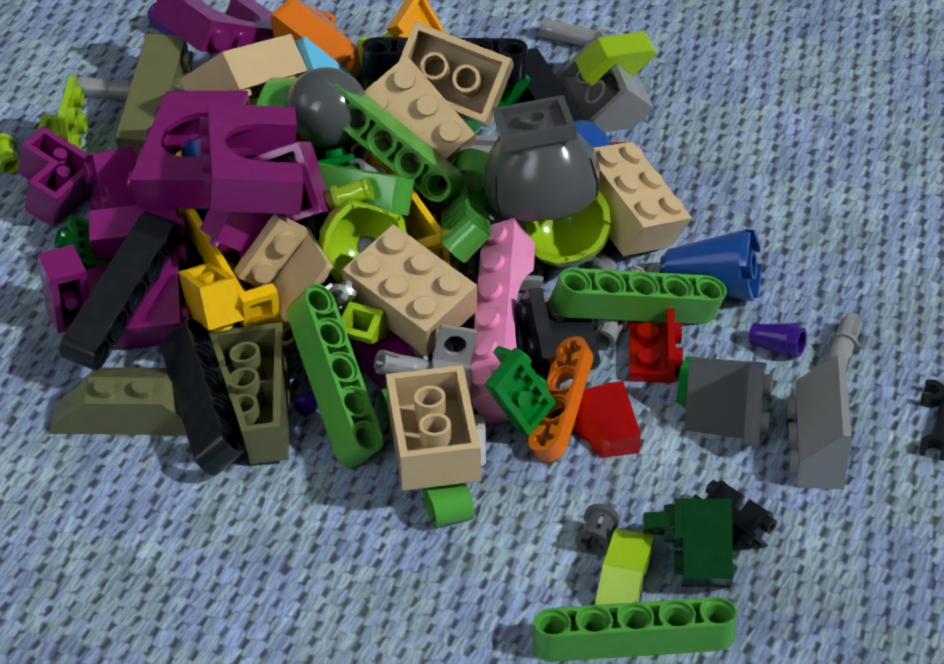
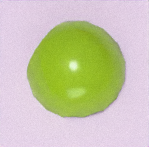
[519,191,611,268]
[318,199,407,284]

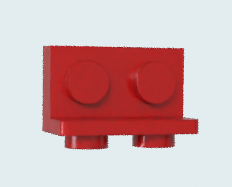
[629,308,683,383]

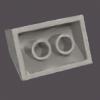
[555,31,654,132]
[786,354,851,490]

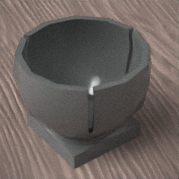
[484,95,600,221]

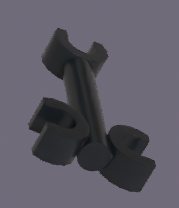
[919,379,944,461]

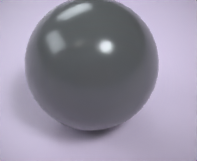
[284,67,366,152]

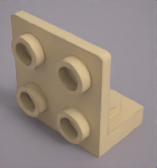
[234,214,332,323]

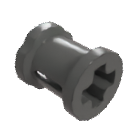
[575,503,620,556]

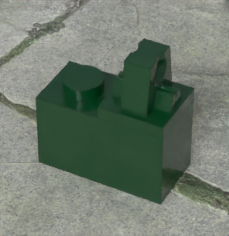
[642,498,733,587]

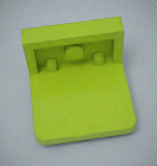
[37,75,88,150]

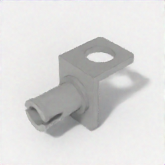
[432,324,477,393]

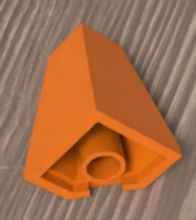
[270,0,361,79]

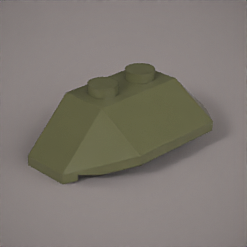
[50,367,187,435]

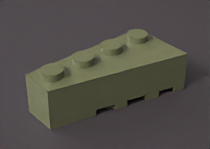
[115,33,193,159]
[209,322,291,464]

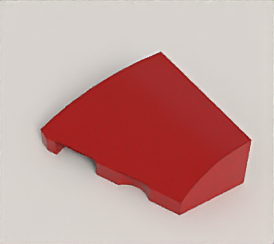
[553,381,641,458]

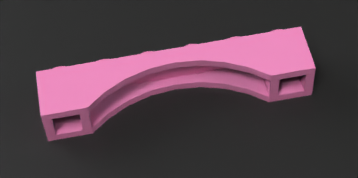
[469,217,535,424]

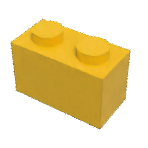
[178,261,244,332]

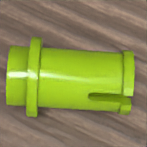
[0,133,20,174]
[325,177,374,211]

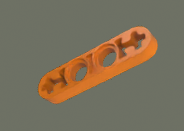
[528,336,594,463]

